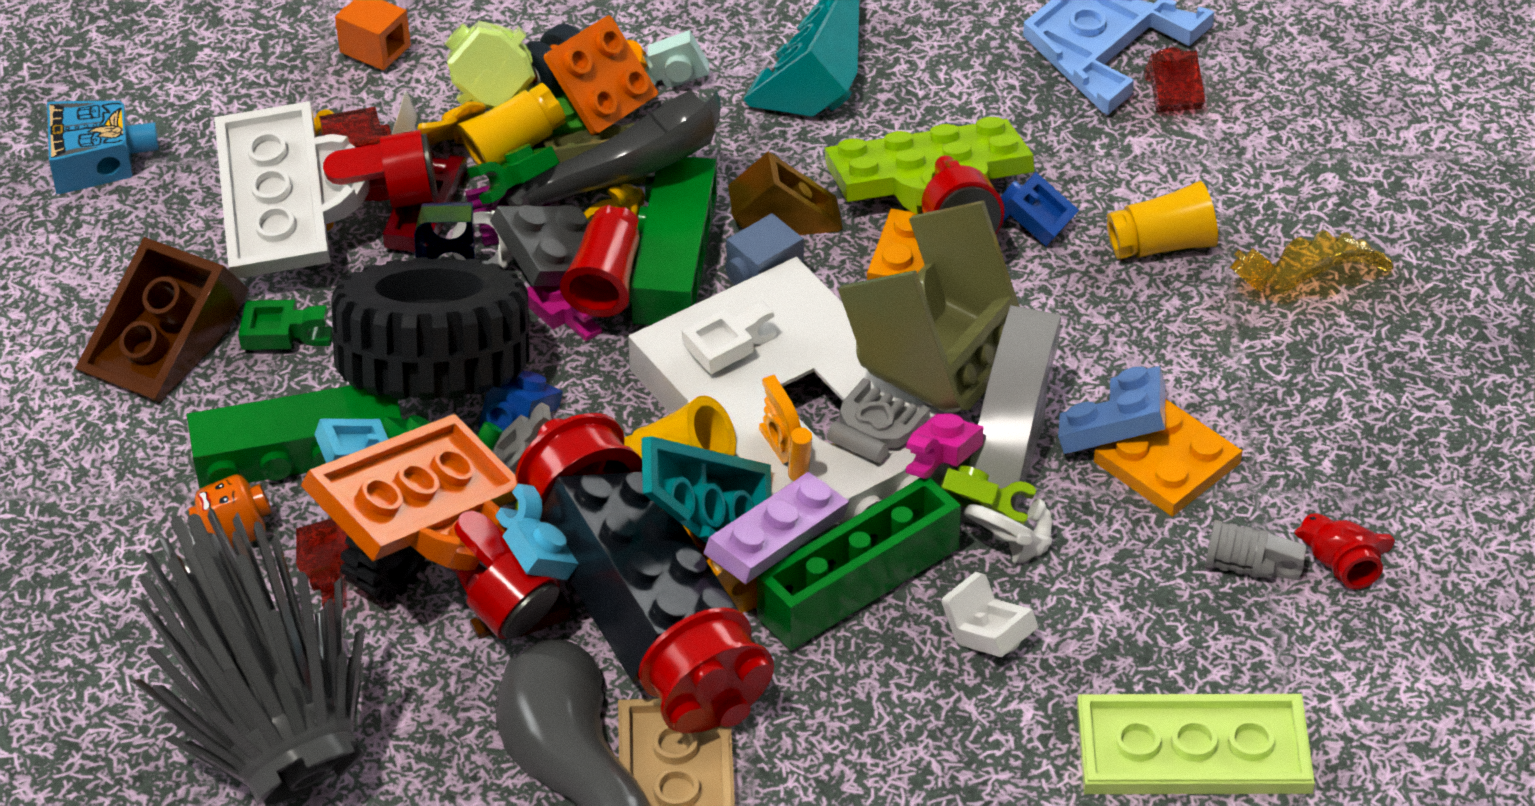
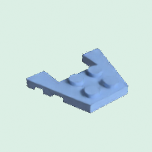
[1023,0,1214,115]

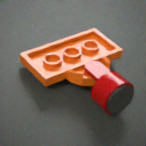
[301,414,560,639]

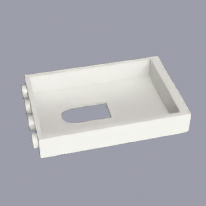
[628,257,971,551]

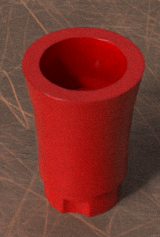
[560,205,639,317]

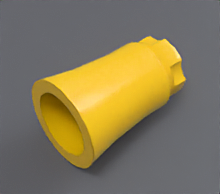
[456,83,566,165]
[1107,181,1218,259]
[624,396,736,458]

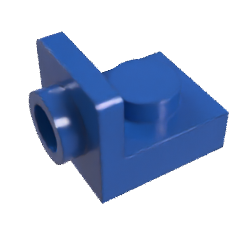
[1000,172,1079,247]

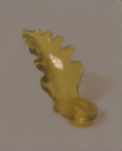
[1230,230,1394,295]

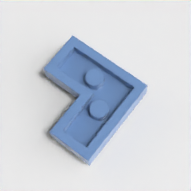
[1058,366,1165,454]

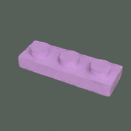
[704,472,850,584]

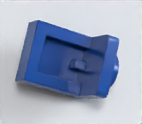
[478,370,563,431]

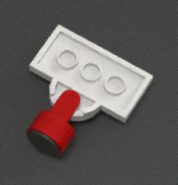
[214,101,438,278]

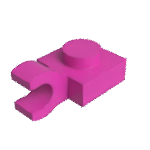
[527,286,602,341]
[905,413,984,479]

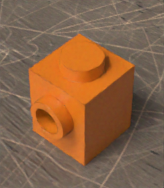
[335,0,411,71]

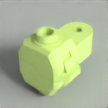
[444,21,535,109]

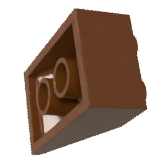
[75,237,249,403]

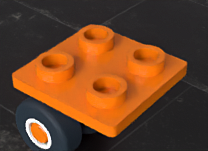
[525,15,658,135]

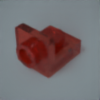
[1144,47,1205,113]

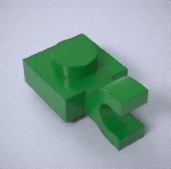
[467,144,559,205]
[238,299,333,350]

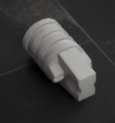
[1205,520,1306,580]

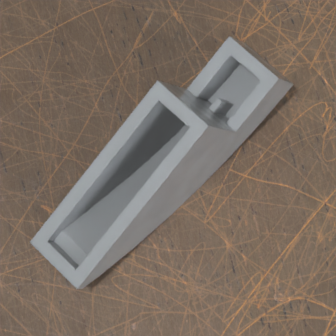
[960,305,1061,525]

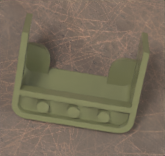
[838,200,1020,413]

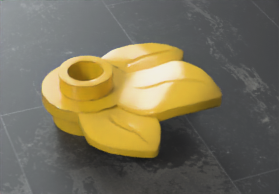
[418,101,486,145]

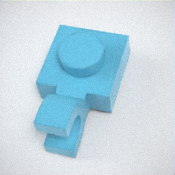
[495,484,579,580]

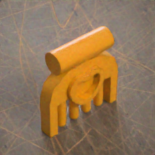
[759,375,812,481]

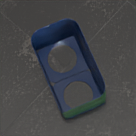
[414,202,476,260]

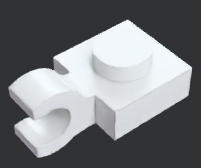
[681,301,776,374]

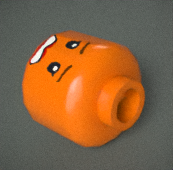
[188,474,272,549]

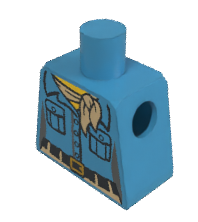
[47,101,159,194]

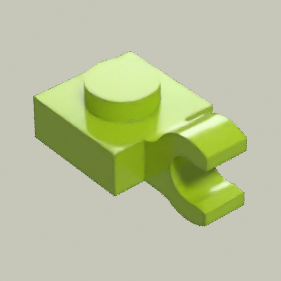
[940,465,1037,525]

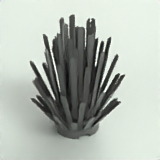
[131,507,365,806]

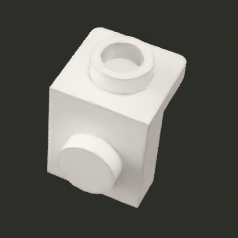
[942,572,1038,658]

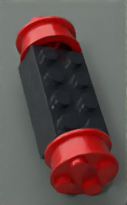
[516,413,774,734]

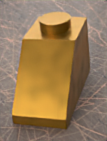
[728,151,842,235]

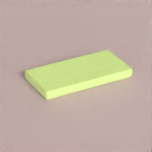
[1077,694,1315,794]

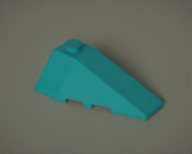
[743,0,859,117]
[642,436,772,544]

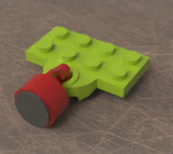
[824,117,1034,234]

